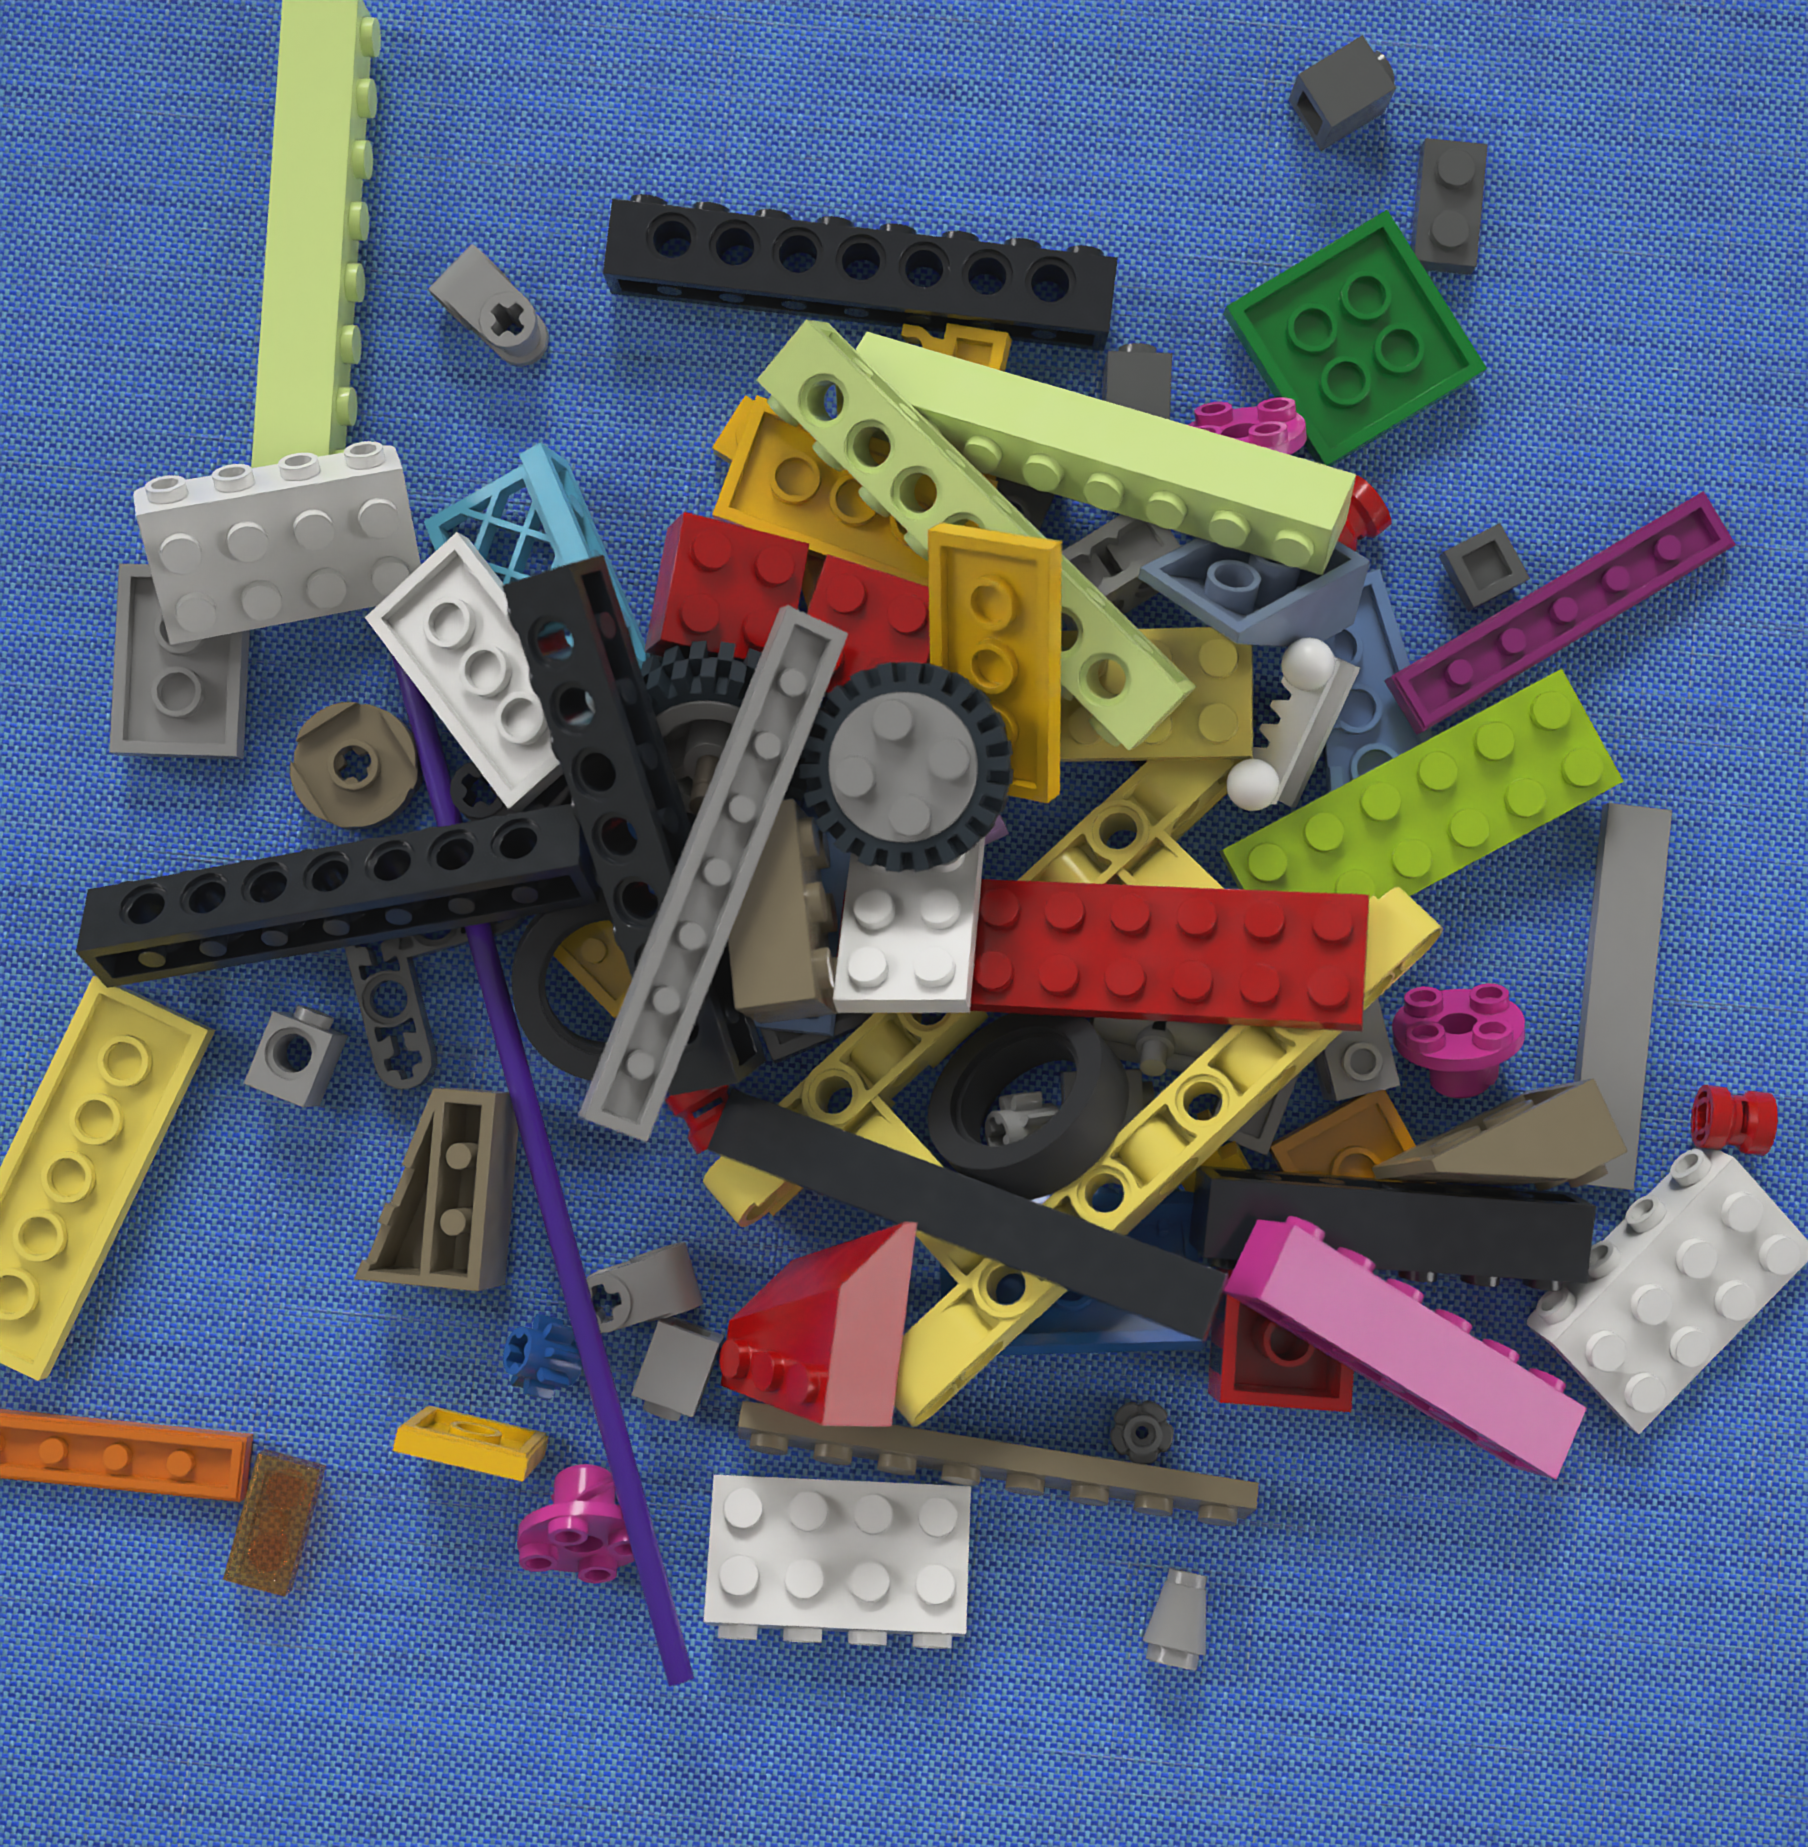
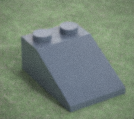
[1139,538,1370,647]

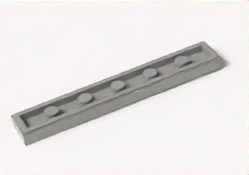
[1566,803,1672,1190]

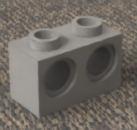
[1061,514,1181,631]
[1313,998,1400,1101]

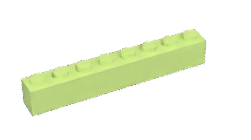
[251,0,381,468]
[836,332,1356,575]

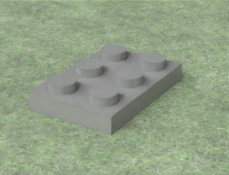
[109,564,250,760]

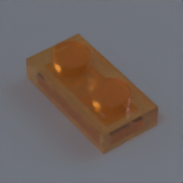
[223,1449,327,1597]

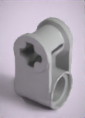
[428,244,549,367]
[586,1242,704,1333]

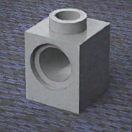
[243,1005,348,1108]
[631,1316,725,1421]

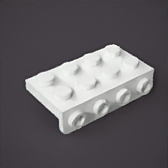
[133,441,421,645]
[1527,1147,1808,1434]
[704,1475,971,1649]

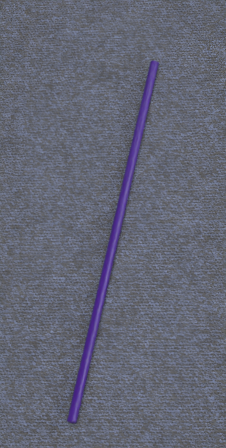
[390,652,694,1686]

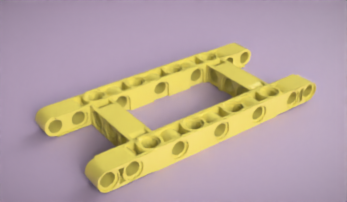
[703,759,1443,1427]

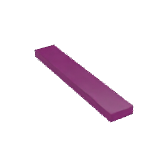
[1384,491,1736,735]

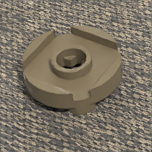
[290,702,423,830]

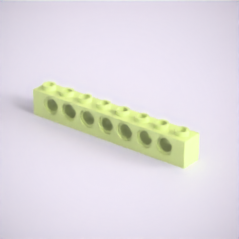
[756,320,1196,751]

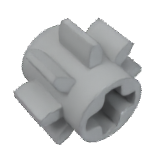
[985,1091,1059,1146]

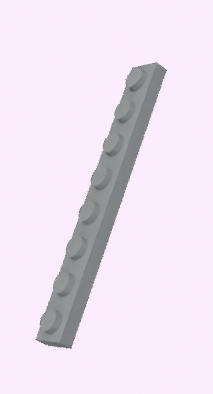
[578,606,848,1142]

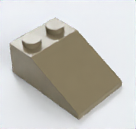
[1372,1078,1628,1191]

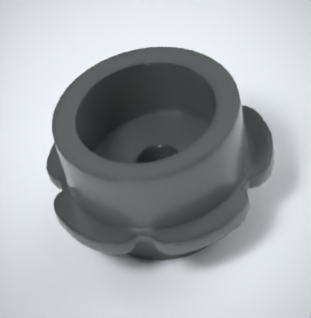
[1110,1400,1174,1465]

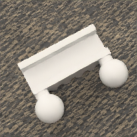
[1227,638,1360,811]

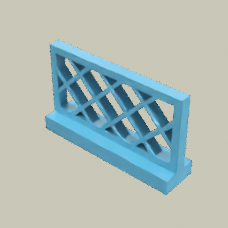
[424,442,651,670]

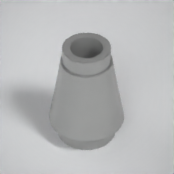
[1142,1568,1207,1670]

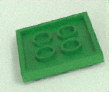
[1223,210,1487,467]

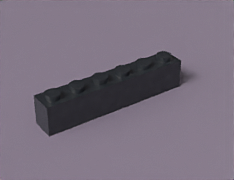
[1189,1166,1596,1291]

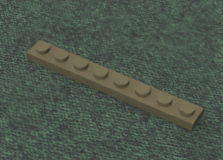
[738,1401,1259,1526]

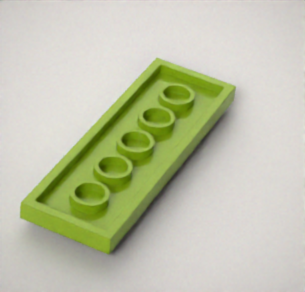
[1219,669,1624,900]

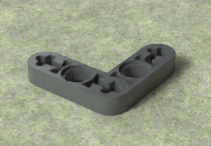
[344,916,526,1089]

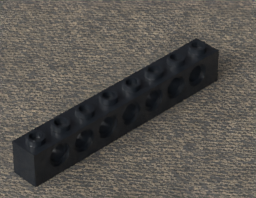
[603,194,1118,351]
[502,555,766,1096]
[76,804,600,988]

